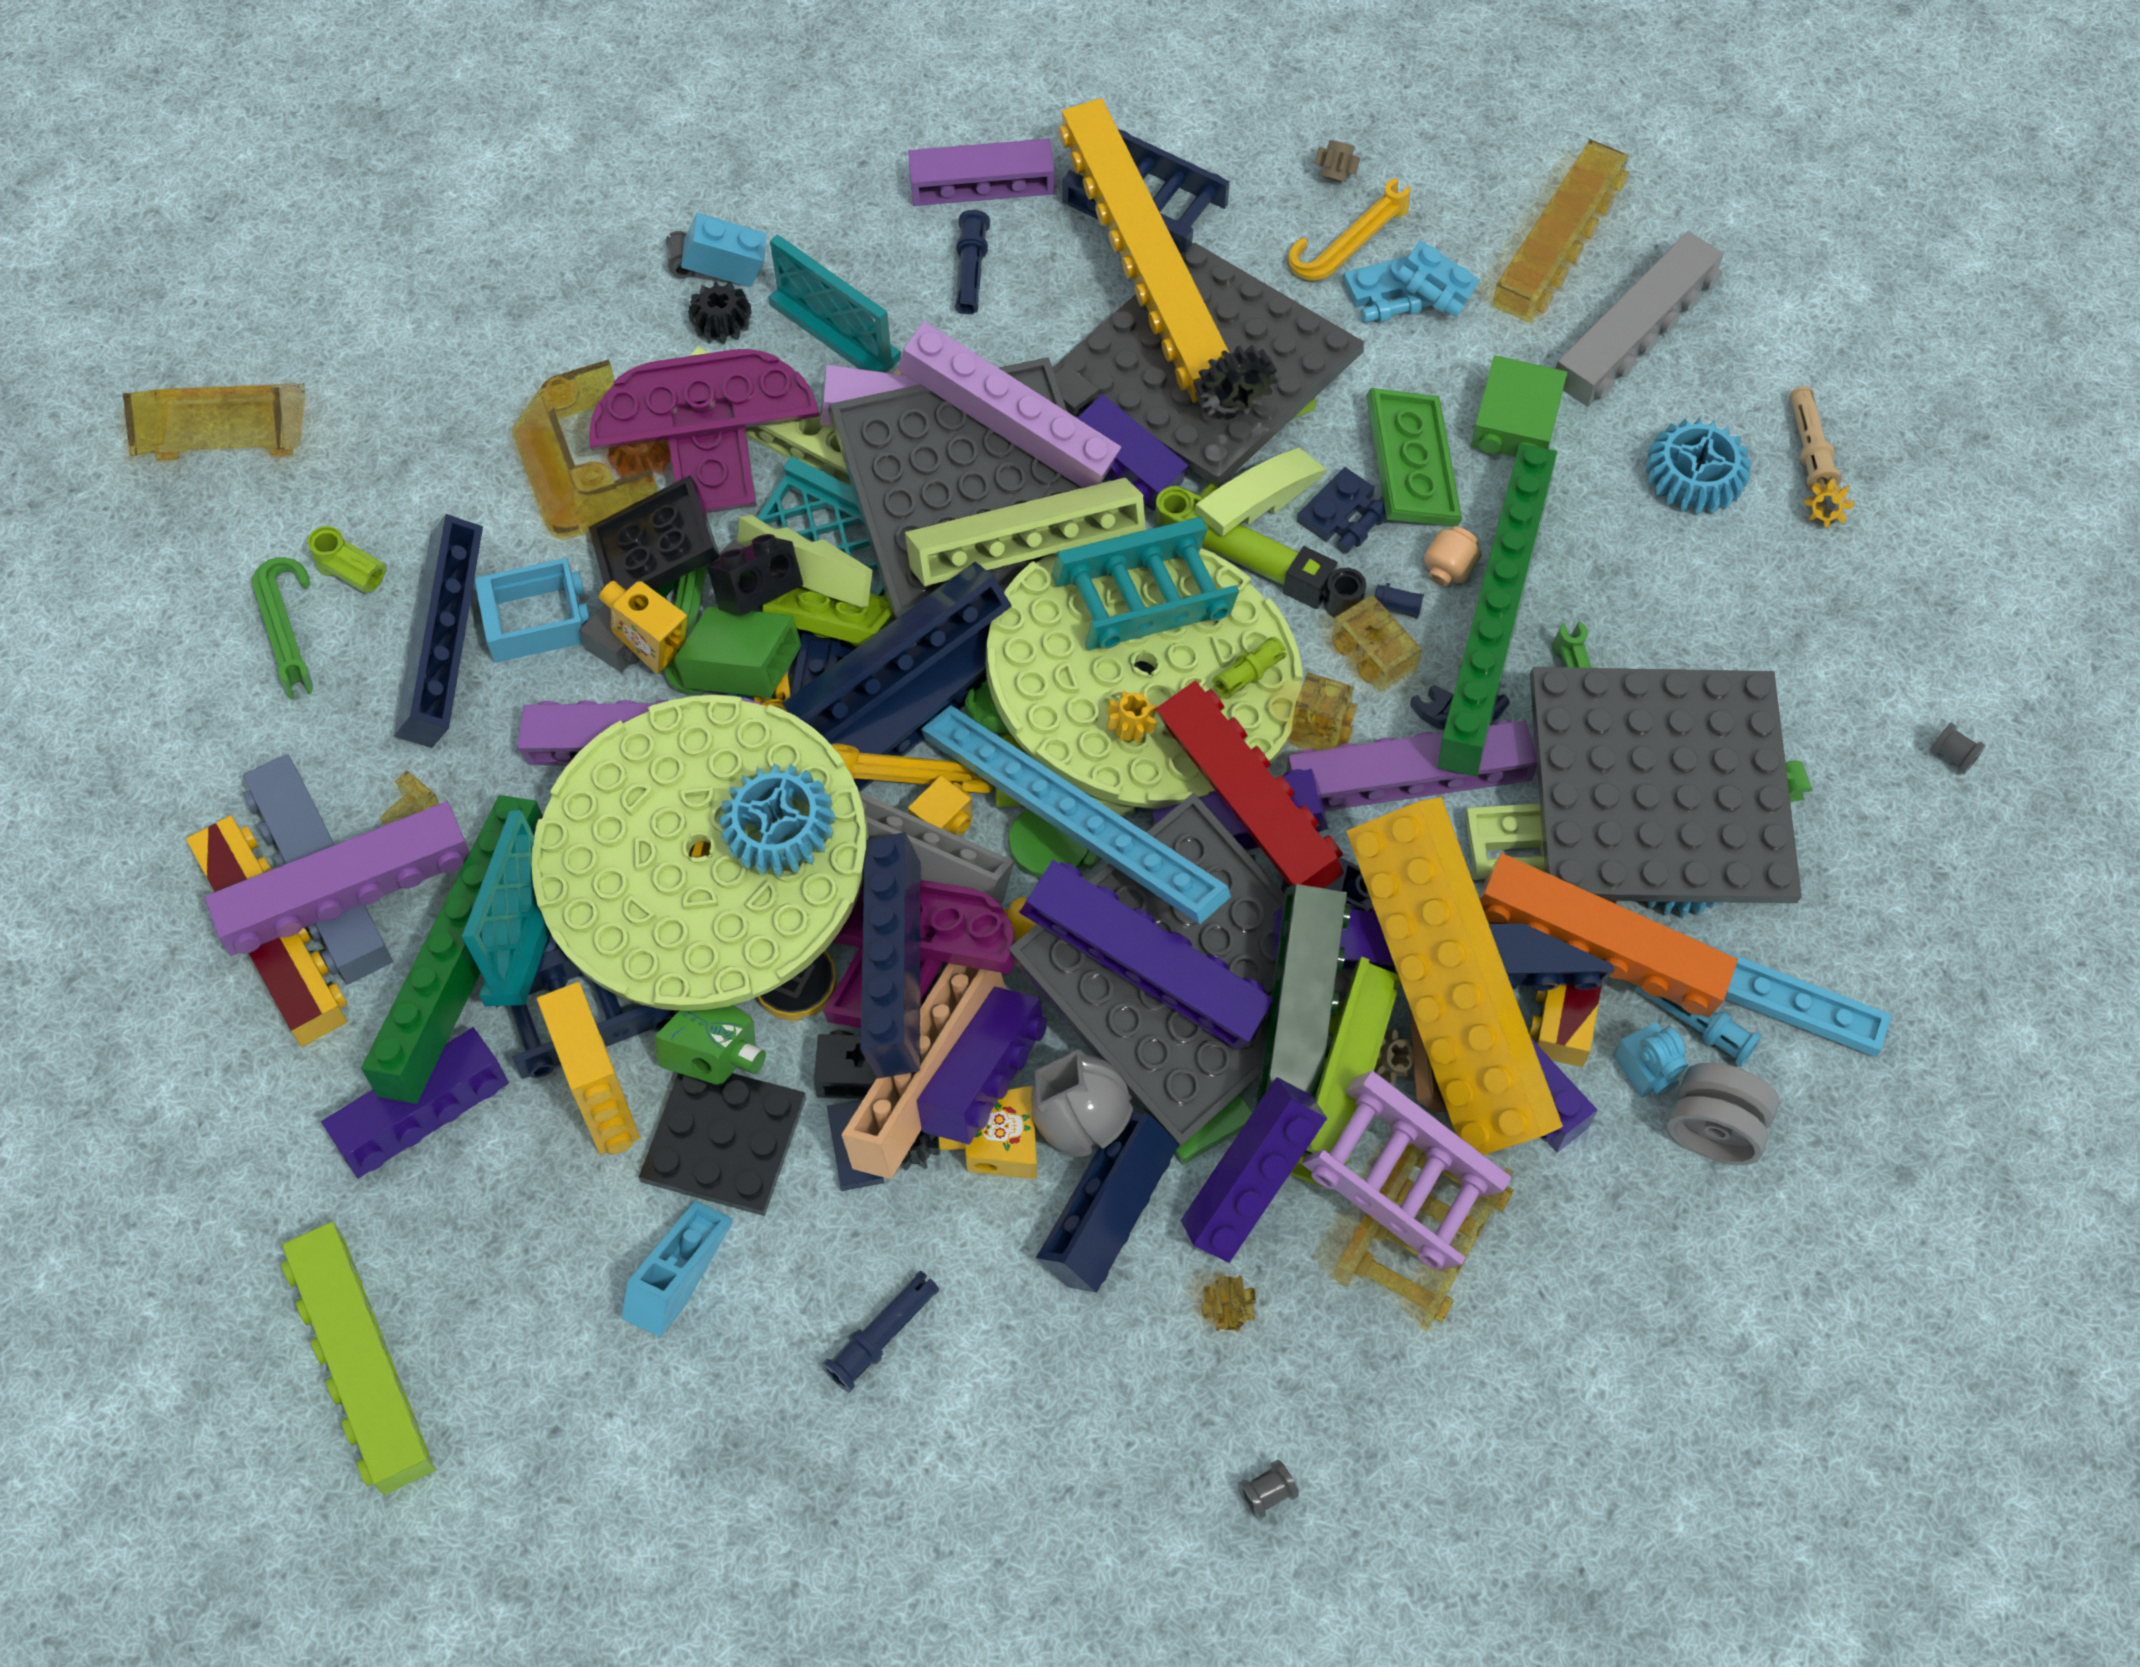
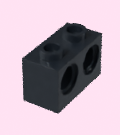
[707,534,804,616]

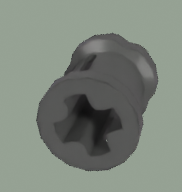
[1930,722,1986,774]
[1238,1459,1299,1520]

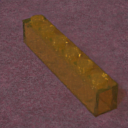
[1492,139,1630,324]

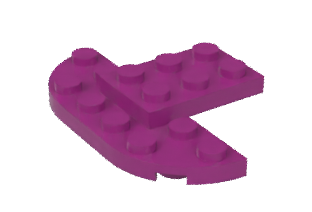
[589,349,820,513]
[823,880,1017,1028]

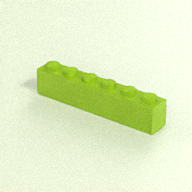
[281,1221,436,1495]

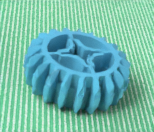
[1646,417,1751,515]
[719,763,835,877]

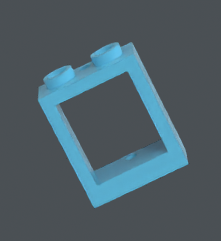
[474,558,590,663]

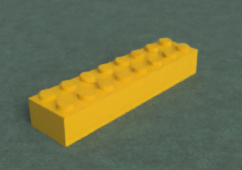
[1346,797,1563,1155]

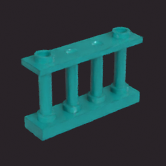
[1051,517,1239,651]

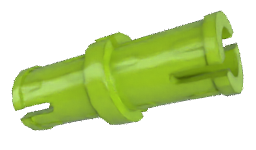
[1212,637,1287,699]

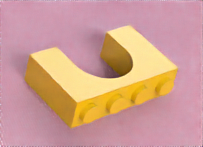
[536,981,641,1155]

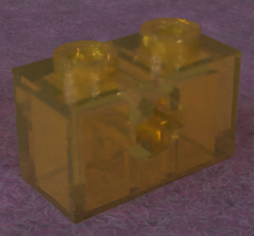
[1332,594,1422,692]

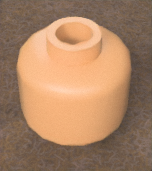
[1423,526,1482,586]

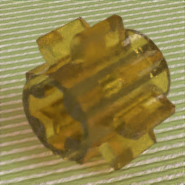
[1201,1275,1257,1332]

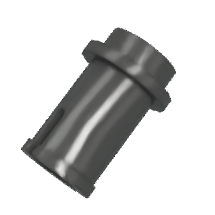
[666,231,694,278]

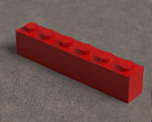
[1156,680,1344,888]

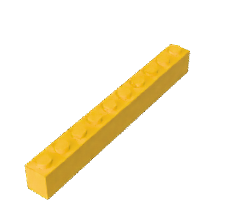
[1058,98,1229,403]

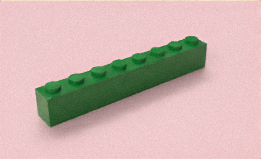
[361,795,543,1104]

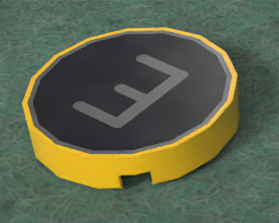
[757,950,837,1021]

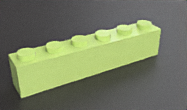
[905,478,1146,586]

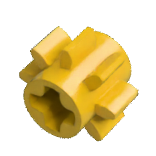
[1804,477,1855,528]
[1106,691,1157,743]

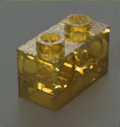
[1289,672,1358,751]

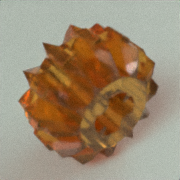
[607,439,671,484]

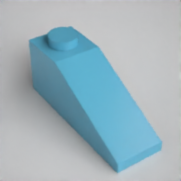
[621,1201,733,1338]

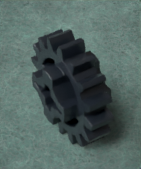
[1194,345,1277,419]

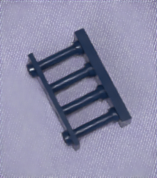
[1062,129,1230,254]
[483,948,679,1079]

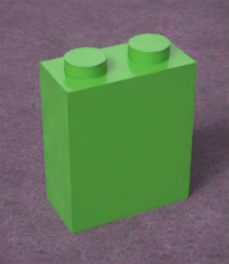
[1471,355,1568,457]
[675,607,802,698]

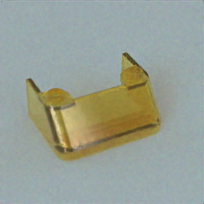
[512,359,658,540]
[123,383,306,460]

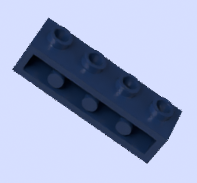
[1036,1112,1179,1293]

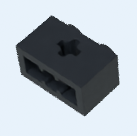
[814,1030,877,1099]

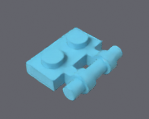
[1395,240,1480,318]
[1343,256,1434,323]

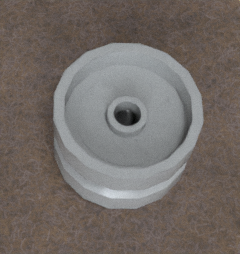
[1667,1063,1780,1165]

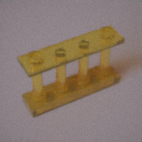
[1333,1143,1514,1332]

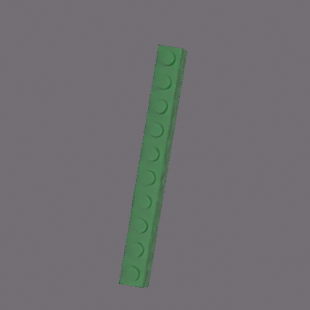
[1437,443,1557,777]

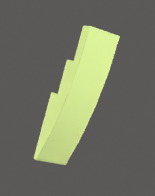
[1195,447,1327,537]
[737,515,873,607]

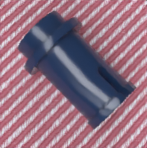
[1372,582,1424,618]

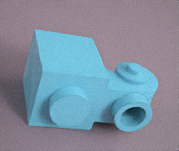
[1613,1021,1688,1098]

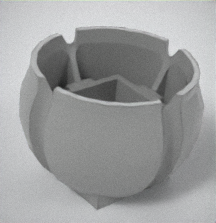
[1031,1049,1133,1157]

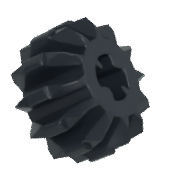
[688,280,752,345]

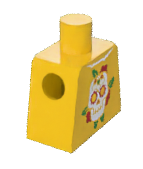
[599,581,687,675]
[939,1086,1037,1179]

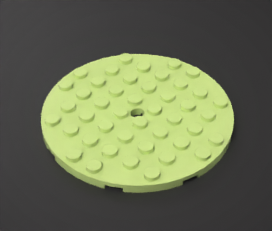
[985,548,1303,809]
[531,695,868,1011]

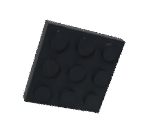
[588,475,720,591]
[639,1073,806,1216]

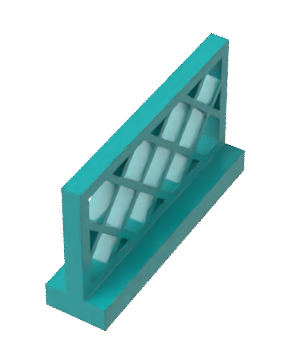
[768,234,901,373]
[757,456,885,596]
[462,810,550,1007]

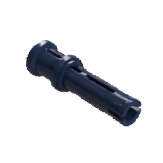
[955,210,991,315]
[821,1271,939,1393]

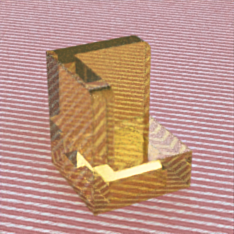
[380,771,439,826]

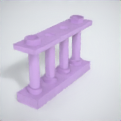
[1301,1070,1511,1270]

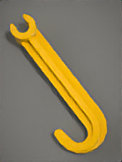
[1288,178,1410,281]
[831,744,995,793]

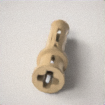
[1789,386,1842,492]

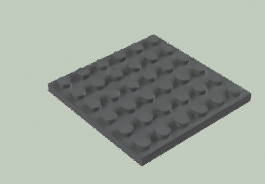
[1053,242,1364,488]
[828,357,1082,620]
[1529,667,1802,903]
[1008,792,1354,1149]

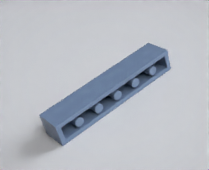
[243,754,394,985]

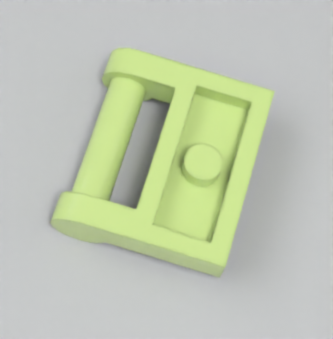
[1465,803,1545,880]

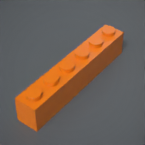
[1479,853,1738,1018]

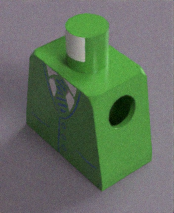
[655,1005,766,1085]

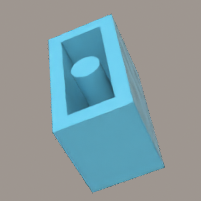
[681,212,767,287]

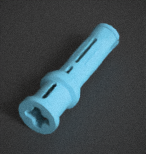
[1635,986,1762,1067]

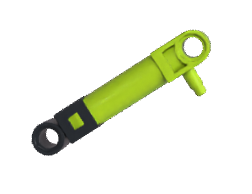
[1155,483,1367,620]

